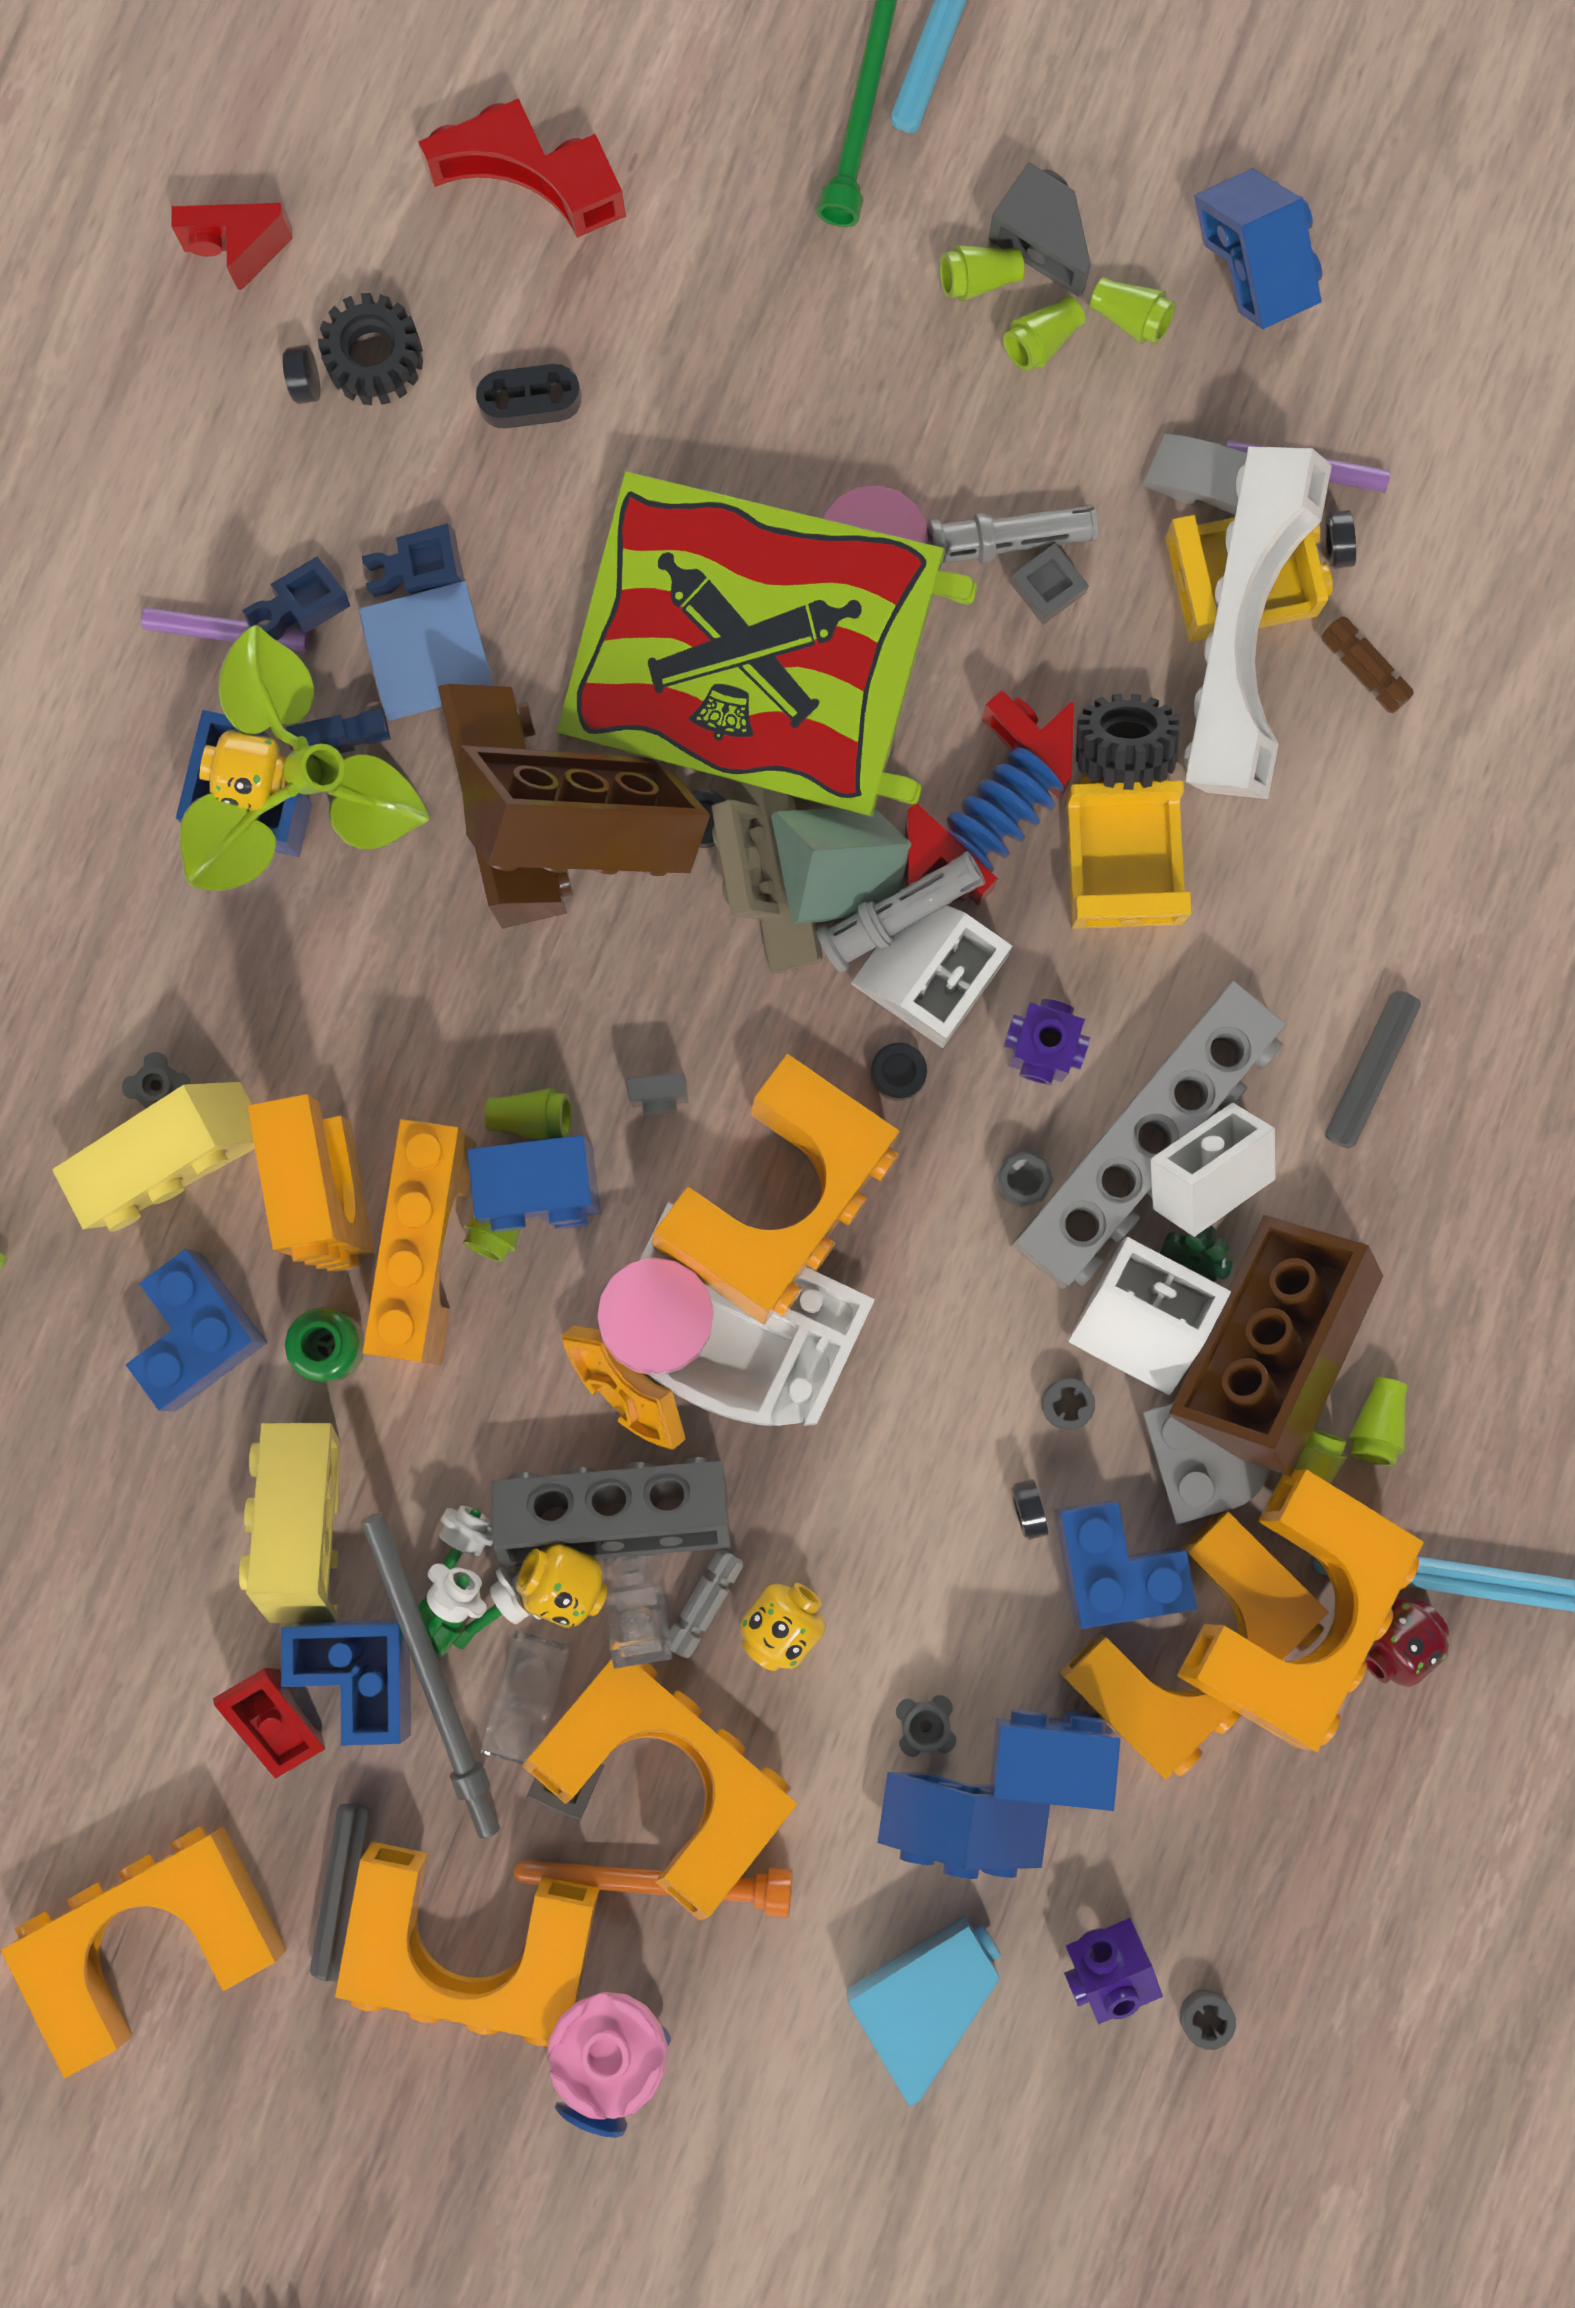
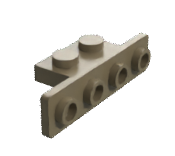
[711,781,823,974]

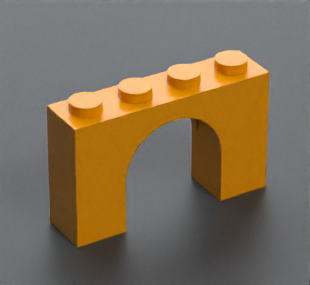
[652,1054,900,1325]
[247,1094,375,1272]
[363,1119,476,1365]
[1177,1469,1424,1752]
[1059,1511,1329,1780]
[522,1649,798,1921]
[0,1825,287,2079]
[335,1842,599,2047]

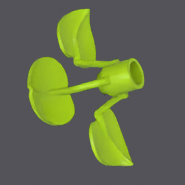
[179,625,429,891]

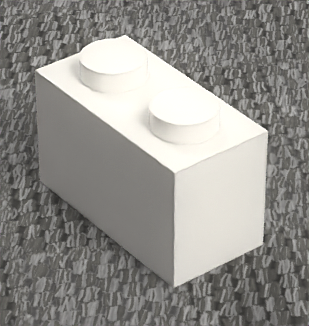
[1150,1102,1275,1237]

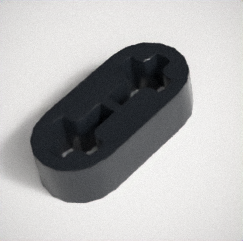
[476,364,582,429]

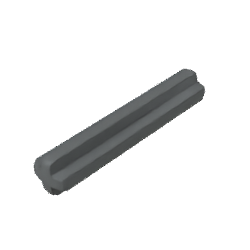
[1325,990,1421,1149]
[310,1803,372,1981]

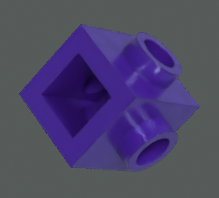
[1004,999,1090,1085]
[1064,1918,1163,2025]

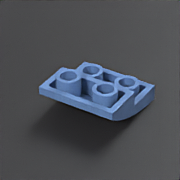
[358,581,494,721]

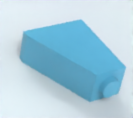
[847,1915,1002,2107]

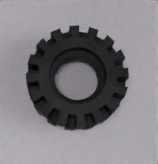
[318,293,424,406]
[1075,694,1180,790]

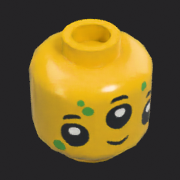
[199,730,288,810]
[516,1543,608,1628]
[740,1583,826,1671]

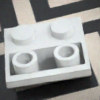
[851,905,1012,1048]
[1067,1237,1231,1396]

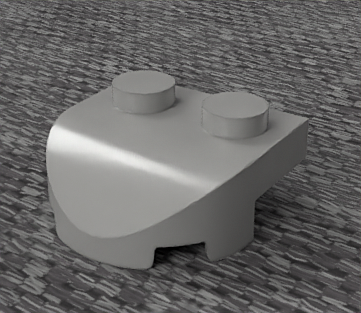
[1143,1403,1270,1524]

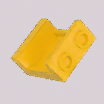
[1165,515,1333,643]
[1065,775,1191,929]

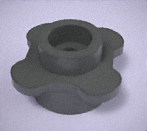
[122,1052,191,1109]
[896,1695,956,1757]

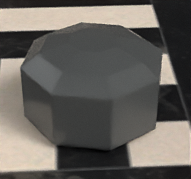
[995,1150,1053,1208]

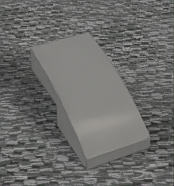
[1142,433,1247,515]

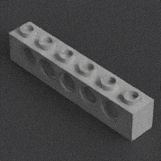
[1011,981,1286,1289]

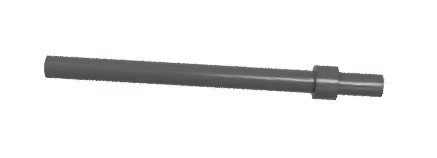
[361,1513,500,1838]

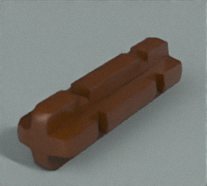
[1321,616,1414,713]

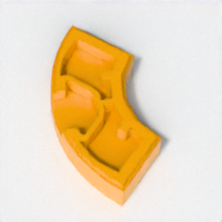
[561,1325,686,1449]

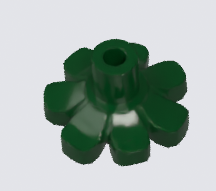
[1160,1225,1233,1282]

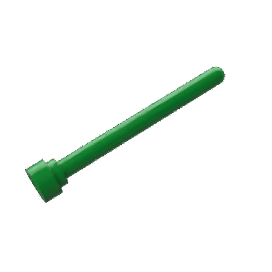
[816,0,897,227]

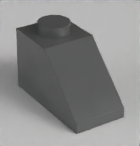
[988,162,1091,297]

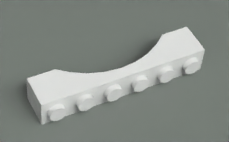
[1183,447,1332,799]

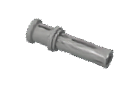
[927,504,1098,570]
[816,852,986,973]

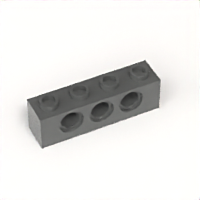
[492,1457,731,1567]

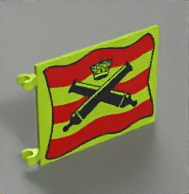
[556,471,977,817]

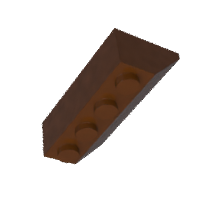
[438,684,573,929]
[459,745,710,876]
[1169,1215,1383,1476]

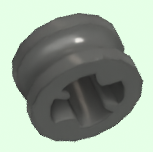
[1042,1379,1095,1430]
[1179,1990,1236,2050]

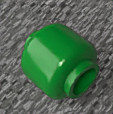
[284,1307,365,1383]

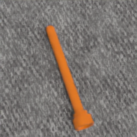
[513,1860,793,1918]

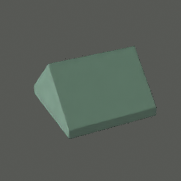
[771,808,911,924]

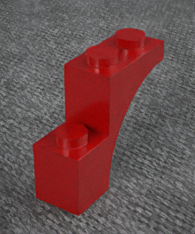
[418,98,626,238]

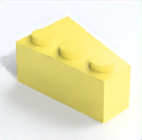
[52,1082,255,1232]
[239,1423,340,1623]

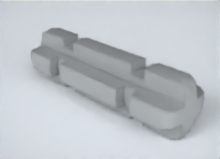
[665,1549,743,1658]

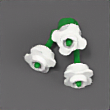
[418,1506,541,1658]

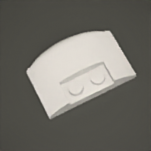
[639,1202,875,1426]

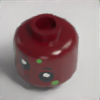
[1364,1599,1449,1687]

